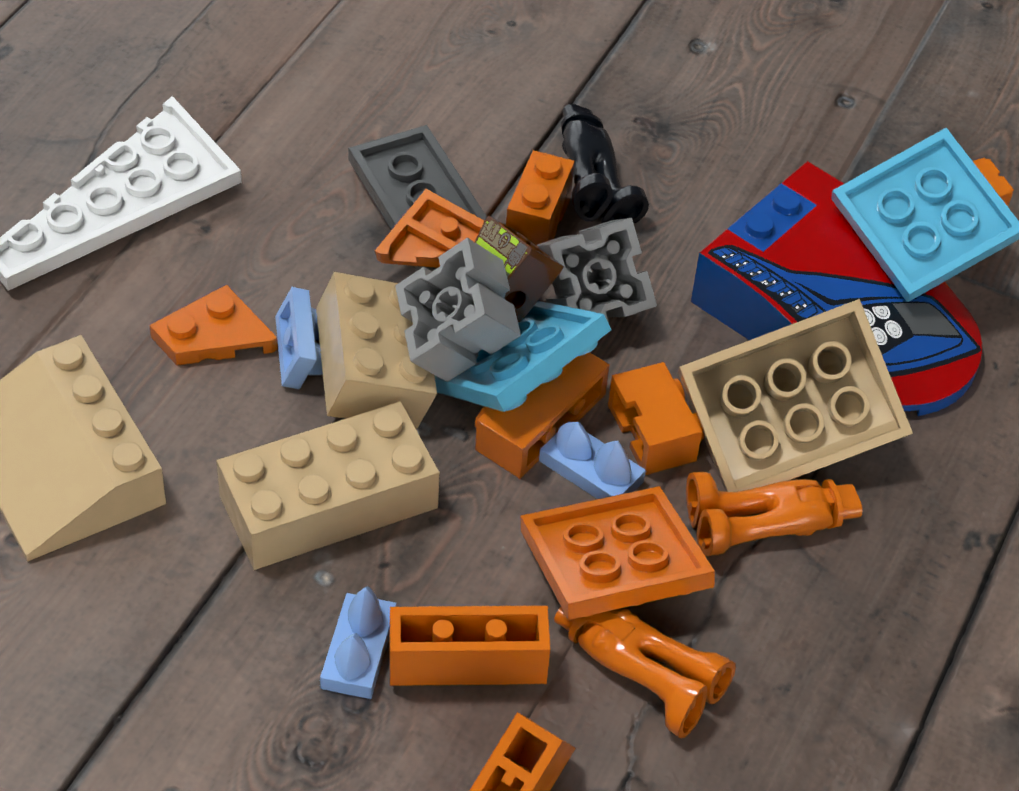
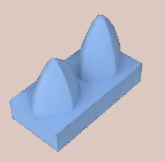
[275,287,323,389]
[539,421,646,499]
[320,586,396,699]

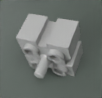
[537,218,657,323]
[395,238,521,382]

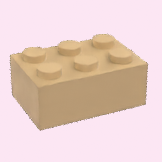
[316,272,437,429]

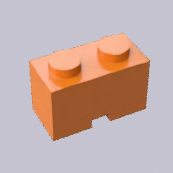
[506,150,575,245]
[608,362,704,475]

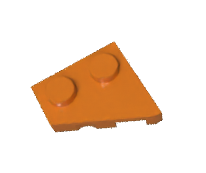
[375,189,484,268]
[149,285,278,366]

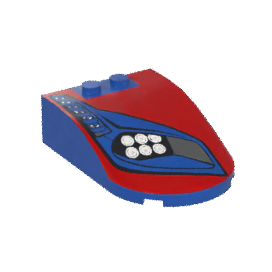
[691,161,982,416]

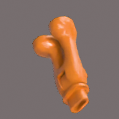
[686,472,862,556]
[554,607,736,739]

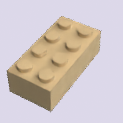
[216,401,440,570]

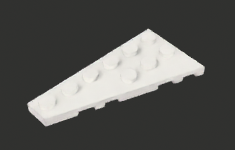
[0,96,242,291]

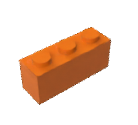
[474,352,610,479]
[389,606,551,686]

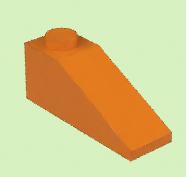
[469,712,576,791]

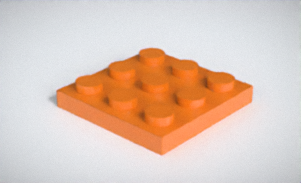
[520,486,715,620]

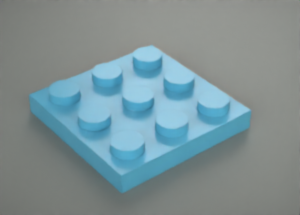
[831,128,1019,302]
[434,301,611,412]

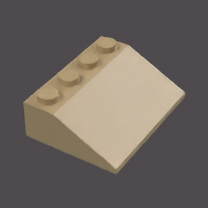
[677,299,913,492]
[0,335,166,562]

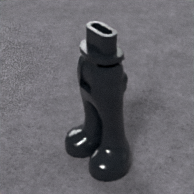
[561,104,649,223]

